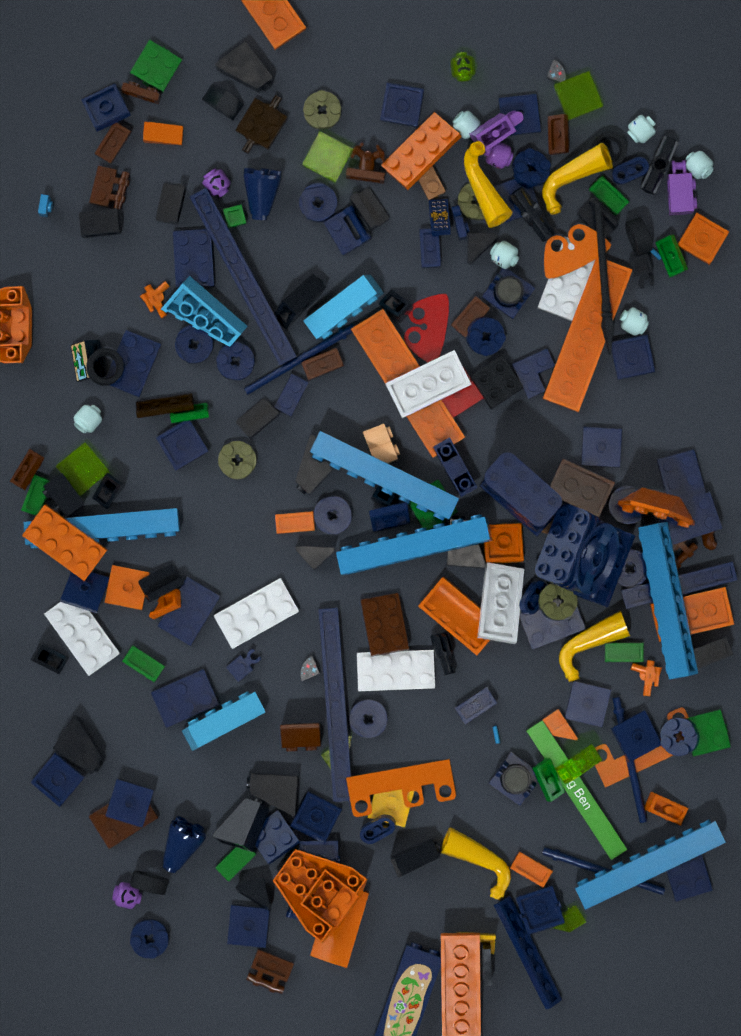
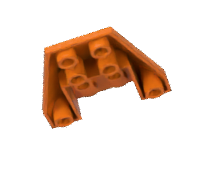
[0,286,32,364]
[618,487,695,528]
[273,849,368,943]

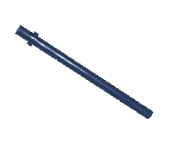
[244,325,354,395]
[612,697,647,823]
[542,847,665,895]

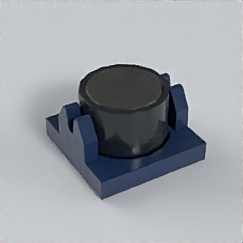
[482,268,535,320]
[489,752,538,806]

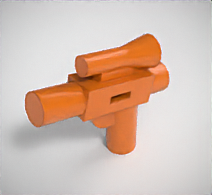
[140,281,170,319]
[630,660,662,696]

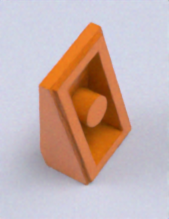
[143,122,183,145]
[644,792,688,826]

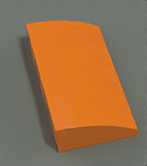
[418,576,490,655]
[310,890,369,968]

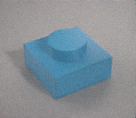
[38,194,53,217]

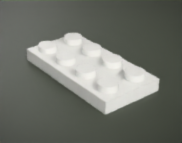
[538,237,596,321]
[385,350,471,418]
[477,562,524,644]
[213,578,299,649]
[44,602,121,676]
[357,650,435,691]

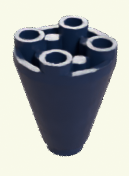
[243,168,281,220]
[162,816,206,873]

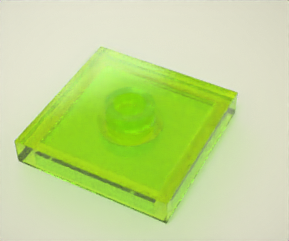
[553,71,603,121]
[302,131,353,183]
[56,442,110,496]

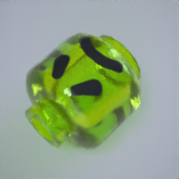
[450,52,476,82]

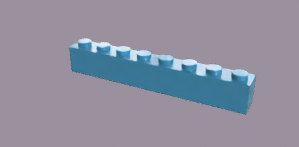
[310,431,459,521]
[23,508,180,549]
[336,514,492,575]
[638,522,698,679]
[575,819,726,910]

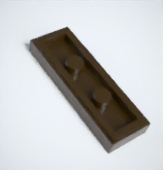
[136,393,194,418]

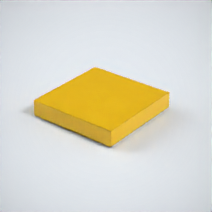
[368,789,414,827]

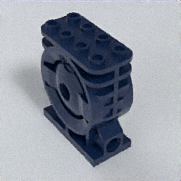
[480,452,563,537]
[535,504,635,608]

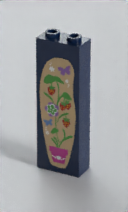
[374,942,441,1036]

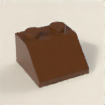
[280,723,321,751]

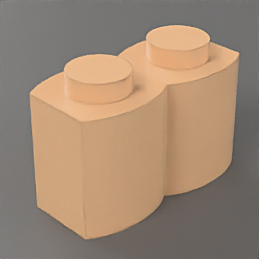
[363,424,400,464]

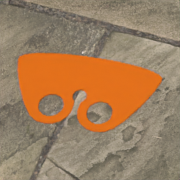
[544,224,611,279]

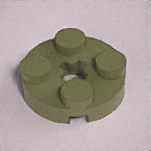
[303,90,341,130]
[457,183,485,221]
[218,441,257,480]
[538,583,577,621]

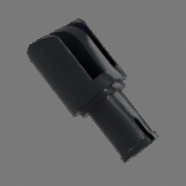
[430,631,456,676]

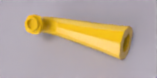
[464,141,512,228]
[542,143,613,215]
[559,610,630,682]
[440,827,511,900]

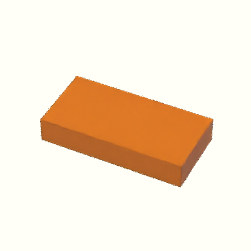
[275,511,315,534]
[510,851,553,888]

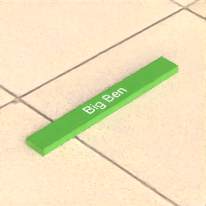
[526,720,627,860]

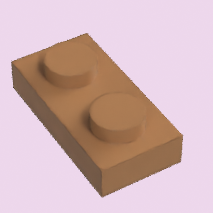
[418,166,446,201]

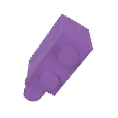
[469,111,523,152]
[667,160,697,215]

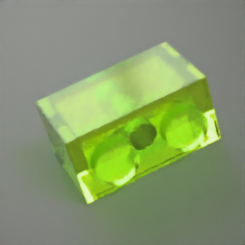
[555,744,602,784]

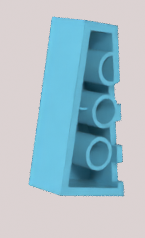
[303,275,384,340]
[161,276,248,347]
[182,691,265,751]

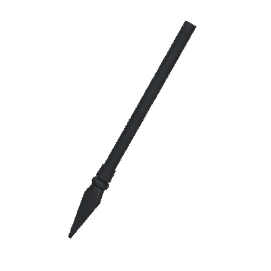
[594,202,614,355]

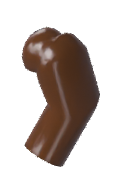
[701,531,717,550]

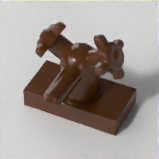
[346,142,385,184]

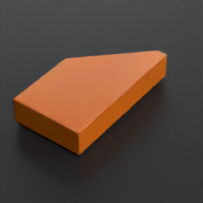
[149,588,181,620]
[542,709,578,740]

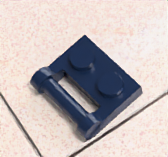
[323,205,372,256]

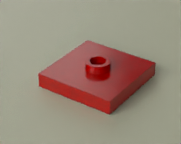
[442,367,484,418]

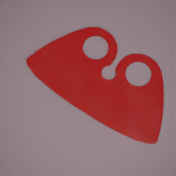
[404,294,449,363]

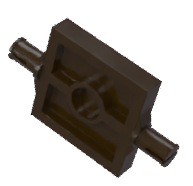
[235,95,288,154]

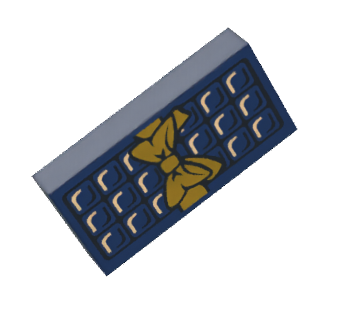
[429,199,451,236]

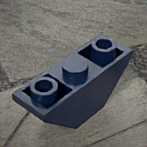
[433,437,478,497]

